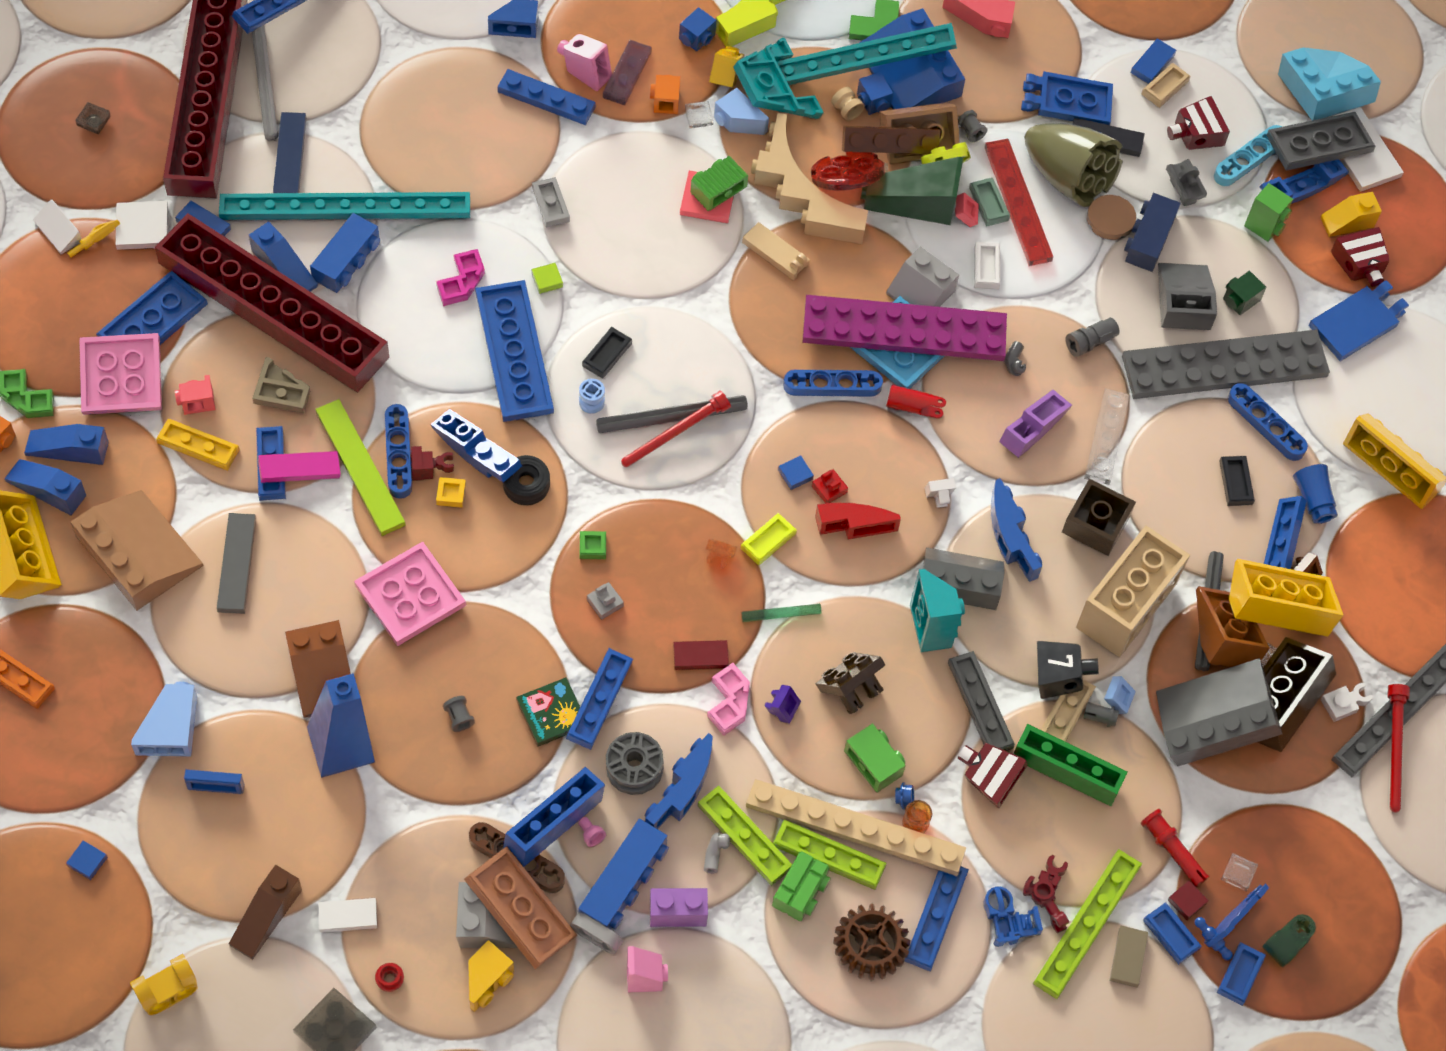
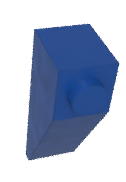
[249,221,318,292]
[24,424,109,465]
[4,459,86,516]

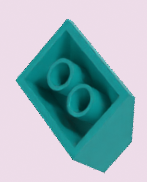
[910,569,965,652]

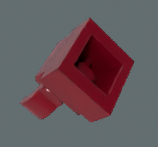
[411,446,454,481]

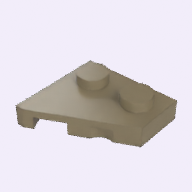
[252,357,311,413]

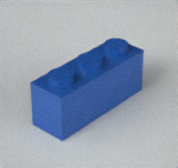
[310,213,380,293]

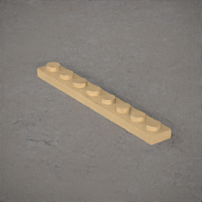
[746,779,966,876]

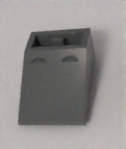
[1158,263,1217,330]

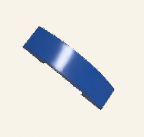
[1260,159,1349,204]

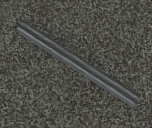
[596,395,748,433]

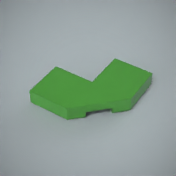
[849,0,899,40]
[0,369,54,418]

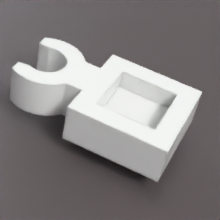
[1320,683,1373,722]

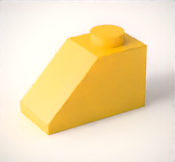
[1320,192,1382,237]

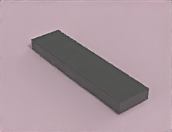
[217,513,256,614]
[948,651,1015,751]

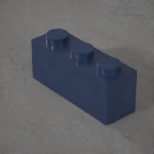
[1124,192,1181,272]

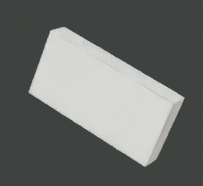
[974,242,1000,290]
[318,898,377,933]

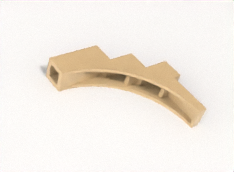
[751,113,868,244]

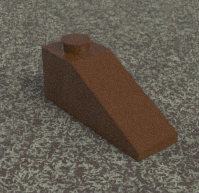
[228,865,302,960]

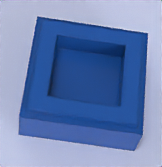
[778,455,814,490]
[66,841,108,880]

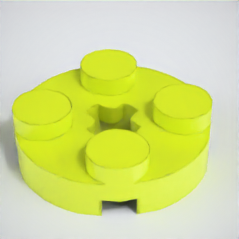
[921,142,971,164]

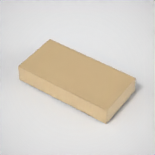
[1141,63,1191,108]

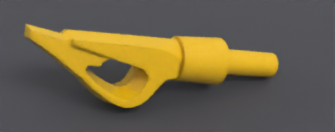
[67,220,120,258]

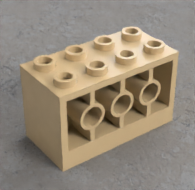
[1076,525,1190,658]

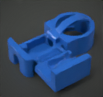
[983,886,1043,947]

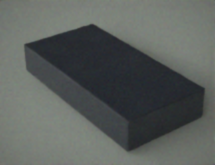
[582,326,632,379]
[1219,456,1255,506]

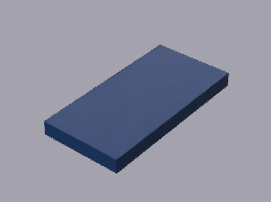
[96,270,208,345]

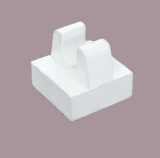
[925,478,956,508]

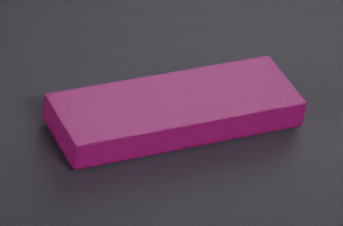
[258,451,341,483]

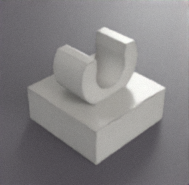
[587,582,624,620]

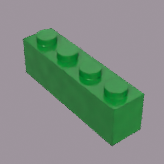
[1013,724,1128,806]

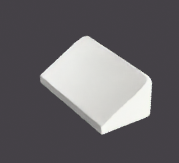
[33,200,82,254]

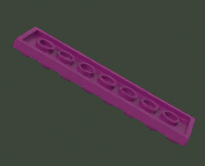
[802,295,1007,361]

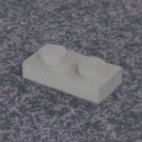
[532,177,570,228]

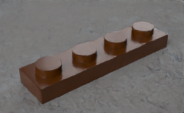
[842,126,940,154]

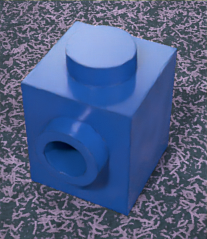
[679,7,717,51]
[857,72,893,115]

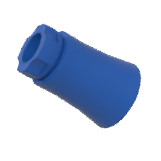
[1293,464,1338,524]

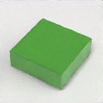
[579,531,606,559]

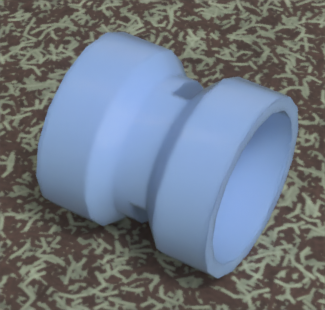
[579,379,605,414]

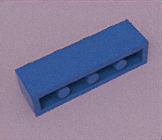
[503,767,605,867]
[578,818,669,929]

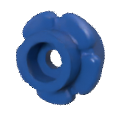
[895,782,914,810]

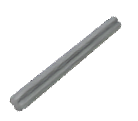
[252,25,278,141]

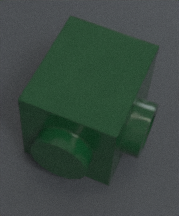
[1223,270,1267,315]

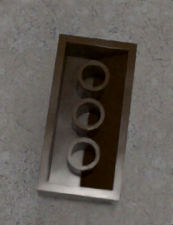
[1258,637,1336,752]

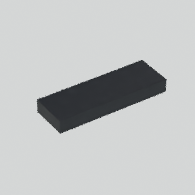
[1073,118,1145,157]

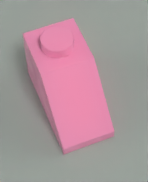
[627,946,668,993]

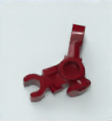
[1023,855,1069,933]

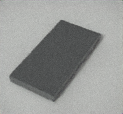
[1266,112,1376,170]

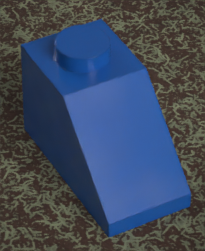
[488,0,539,38]

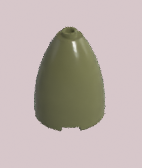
[1024,123,1123,207]

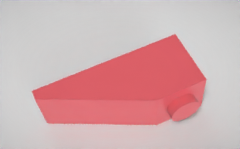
[942,0,1015,38]

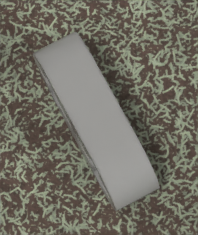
[570,912,623,954]

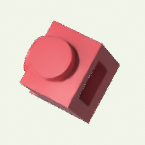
[175,375,216,415]

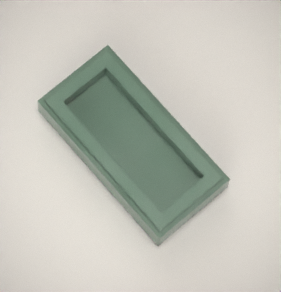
[969,177,1010,227]

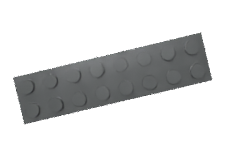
[1122,329,1330,399]

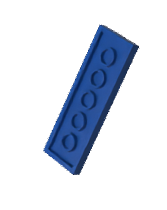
[475,280,554,422]

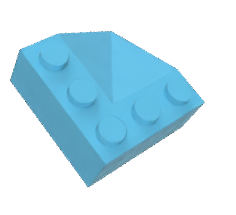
[1278,47,1381,120]

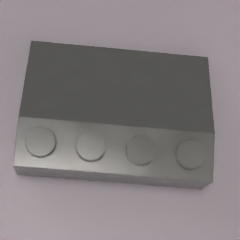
[1156,658,1283,766]

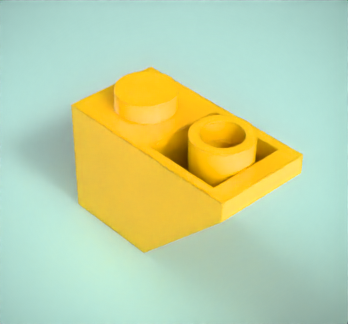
[709,46,745,87]
[468,940,514,1012]

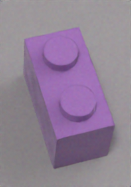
[650,888,708,927]

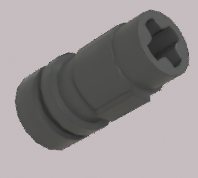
[1065,317,1120,357]

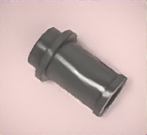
[1083,702,1119,727]

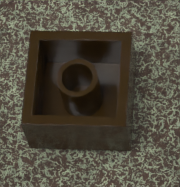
[1062,478,1136,556]

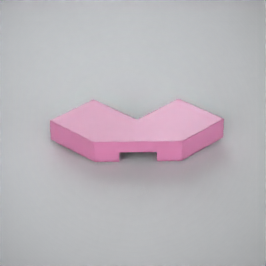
[707,663,750,736]

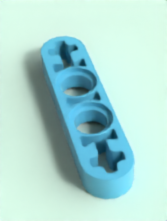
[1214,125,1282,186]

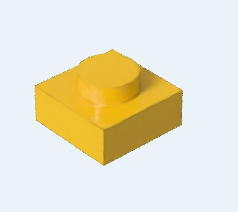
[436,477,466,508]

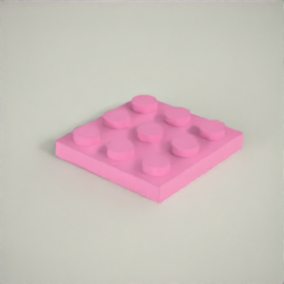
[80,333,162,415]
[354,542,466,646]

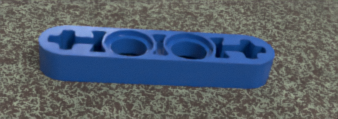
[783,370,883,397]
[1228,383,1308,461]
[385,404,412,499]

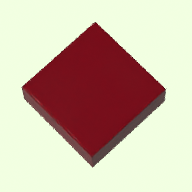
[1168,880,1208,920]

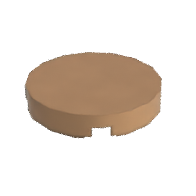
[1087,195,1136,240]

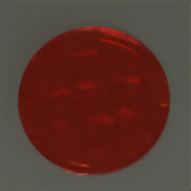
[811,152,885,191]

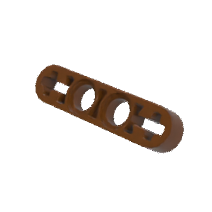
[469,822,565,893]

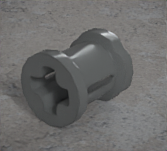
[958,110,988,142]
[443,696,475,732]

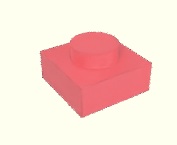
[955,193,979,227]

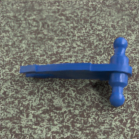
[1195,883,1269,960]

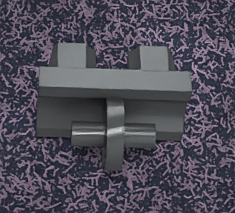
[1166,159,1207,206]

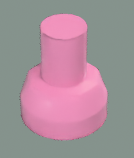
[578,817,606,847]

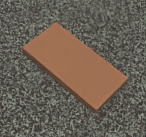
[464,846,577,969]

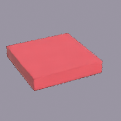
[680,170,734,223]

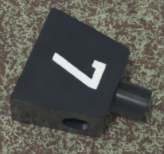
[1037,641,1099,699]

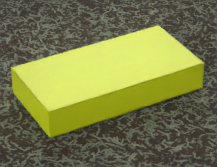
[740,513,797,565]

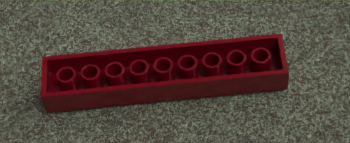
[163,0,247,199]
[155,213,390,393]

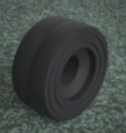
[503,455,550,505]

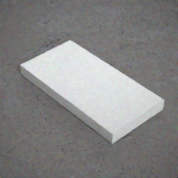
[1326,107,1404,192]

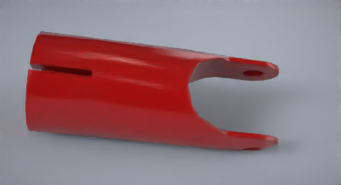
[886,385,946,418]

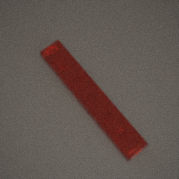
[984,138,1054,266]

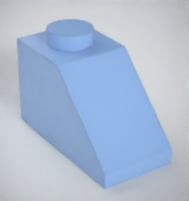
[714,88,769,135]

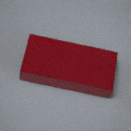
[673,640,729,670]

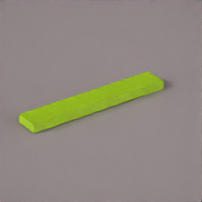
[316,399,406,536]
[1033,849,1142,999]

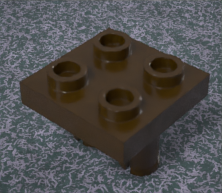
[815,652,885,714]

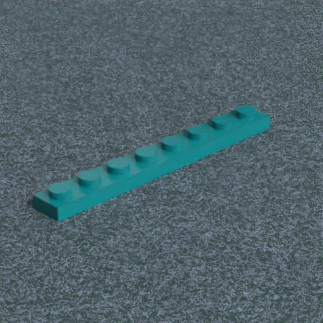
[776,23,957,85]

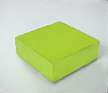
[531,263,563,294]

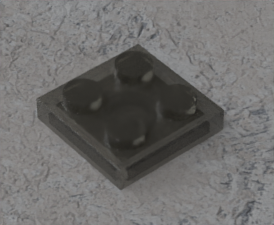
[293,988,377,1051]

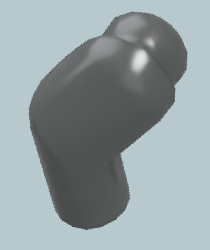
[1004,341,1026,376]

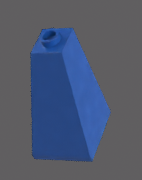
[307,674,375,778]

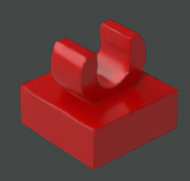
[812,469,848,504]

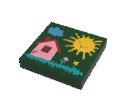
[516,677,580,747]

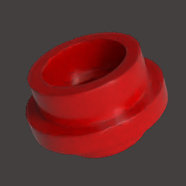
[375,963,404,992]

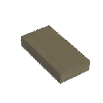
[1109,925,1148,988]

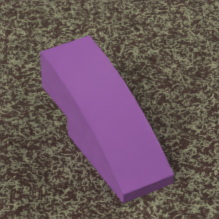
[999,390,1072,458]

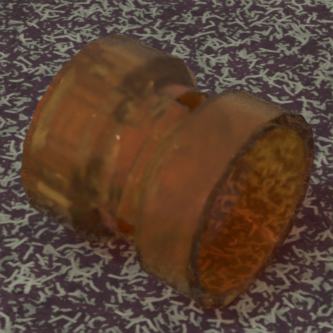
[902,800,933,833]

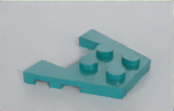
[733,38,824,119]

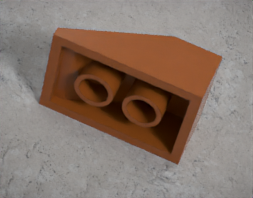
[1196,586,1270,667]
[285,620,351,718]

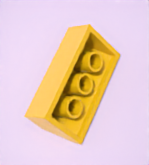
[1343,413,1446,509]
[0,490,61,599]
[1229,559,1343,637]

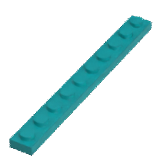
[219,192,470,220]

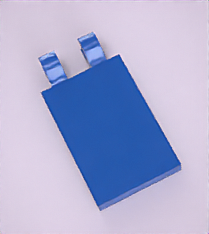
[1021,71,1113,125]
[1308,280,1409,361]

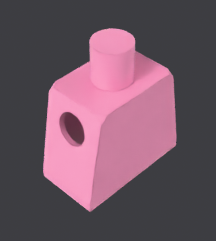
[557,34,612,91]

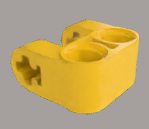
[130,953,198,1015]

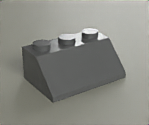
[922,547,1004,610]

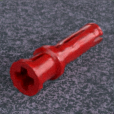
[1140,808,1210,887]

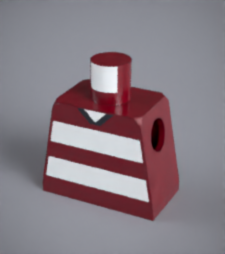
[1167,96,1230,150]
[1331,227,1389,287]
[957,743,1028,808]

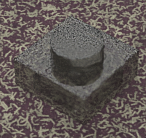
[75,102,111,134]

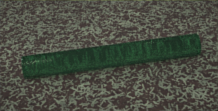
[741,603,822,622]

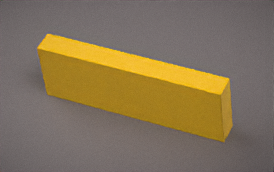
[156,418,240,471]

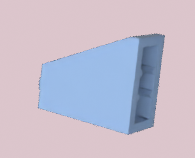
[131,681,197,757]

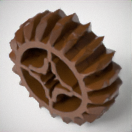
[833,903,910,981]

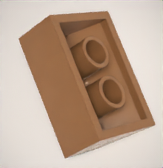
[879,102,960,164]

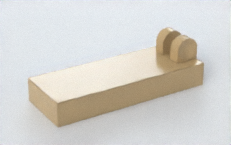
[742,222,810,280]

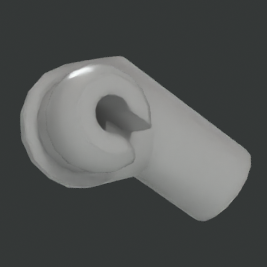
[704,832,730,874]

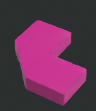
[436,249,485,306]

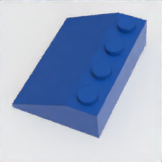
[860,8,966,110]

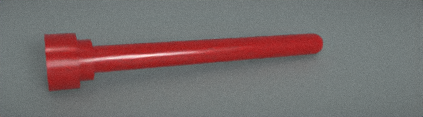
[621,390,731,467]
[1387,684,1410,813]

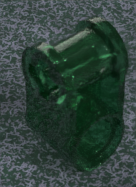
[1262,914,1316,968]

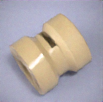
[831,87,865,121]

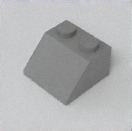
[886,246,959,307]
[456,882,517,948]

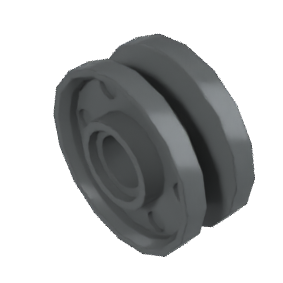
[606,732,664,795]

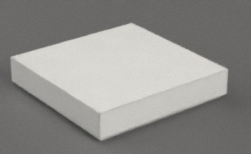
[116,201,168,250]

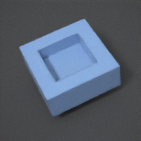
[1104,676,1136,714]

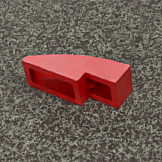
[815,503,901,540]

